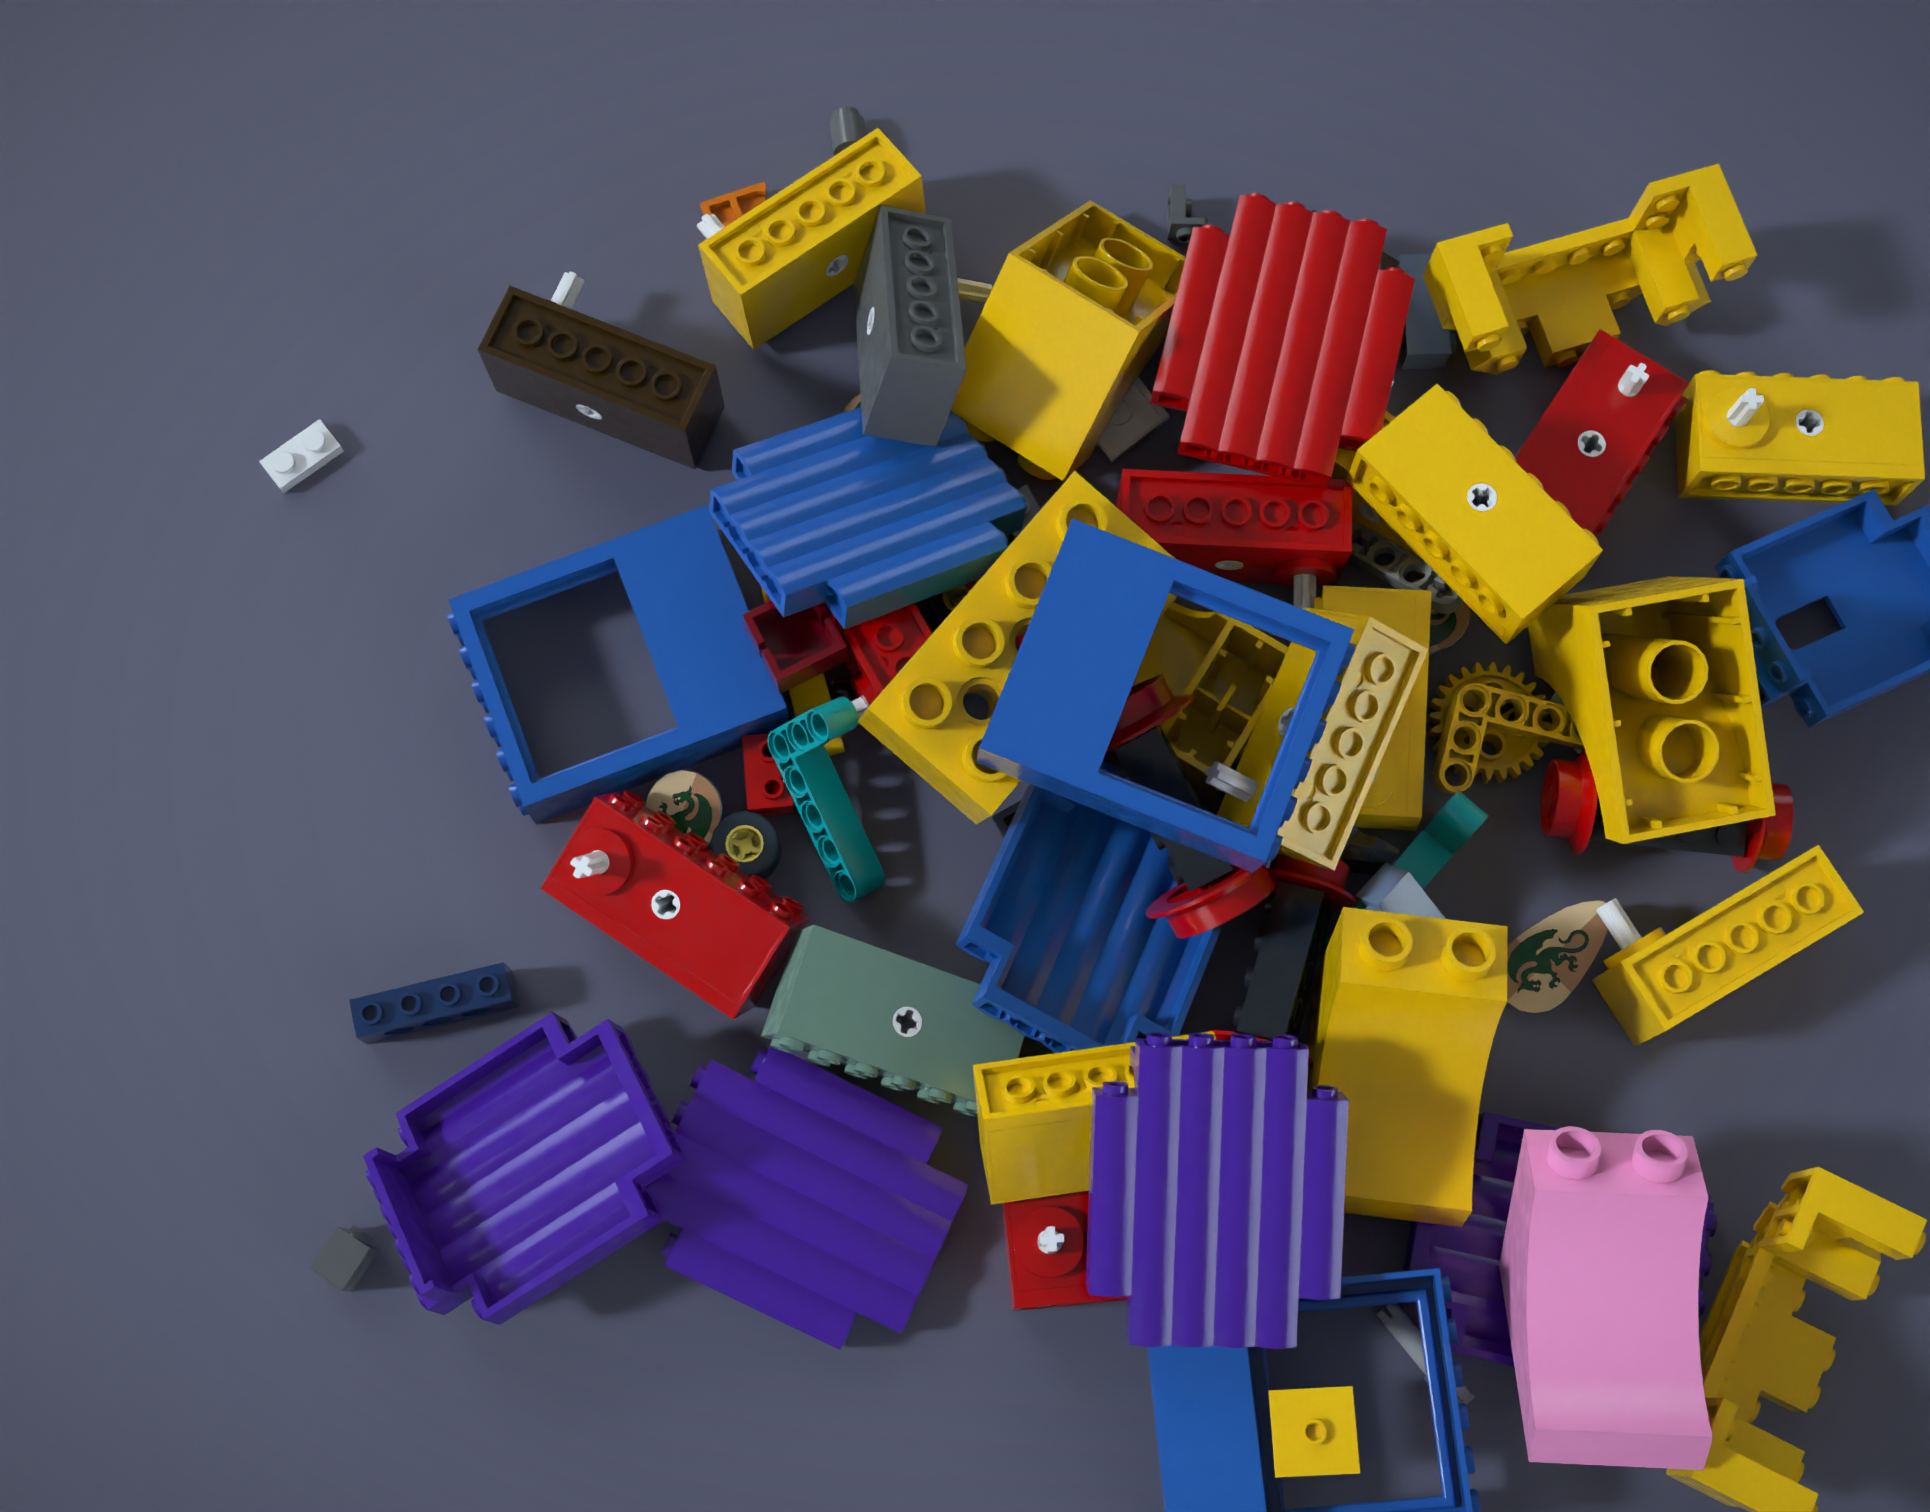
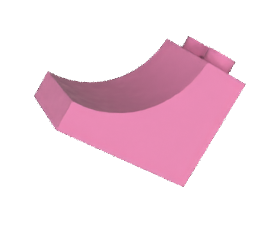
[1499,1126,1713,1470]

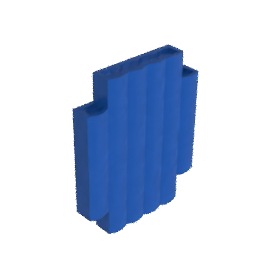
[709,407,1027,629]
[956,760,1224,1053]

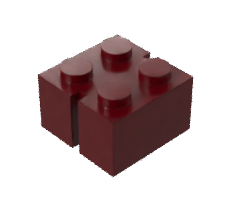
[742,601,848,694]

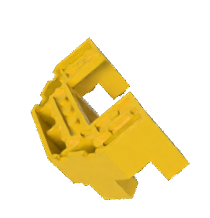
[1423,163,1758,375]
[1666,1167,1927,1512]

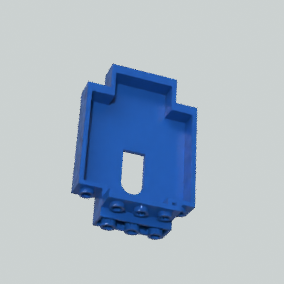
[1714,489,1930,728]

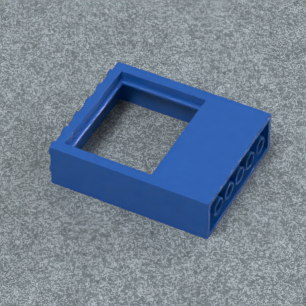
[447,505,790,824]
[976,518,1356,873]
[1147,1268,1481,1512]

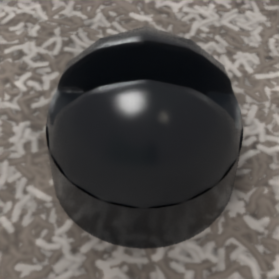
[828,676,857,701]

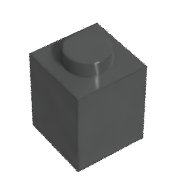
[309,1225,379,1292]

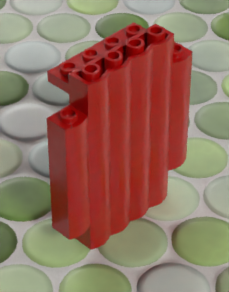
[1150,193,1415,489]

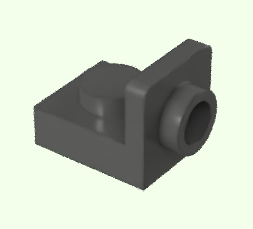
[1167,184,1207,244]

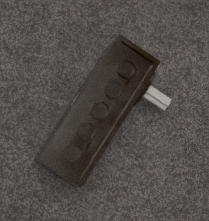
[477,271,725,470]

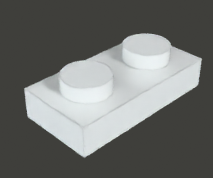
[259,419,344,493]

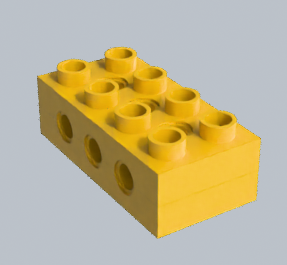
[857,471,1177,825]

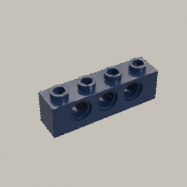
[349,962,519,1044]

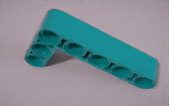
[767,697,885,903]
[1323,790,1489,948]

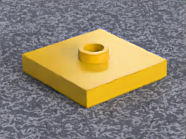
[1268,1386,1360,1478]

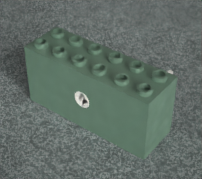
[761,924,1025,1117]

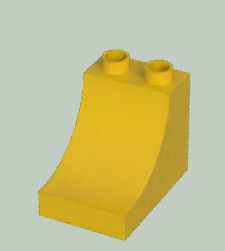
[951,200,1186,481]
[1528,576,1776,844]
[1307,907,1508,1227]

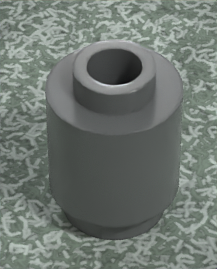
[829,107,866,156]

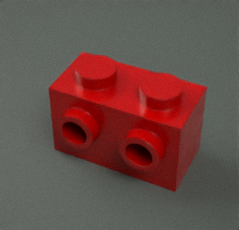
[742,734,796,817]

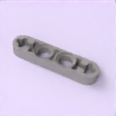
[1348,523,1463,614]

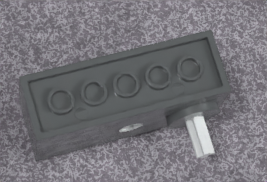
[854,205,992,447]

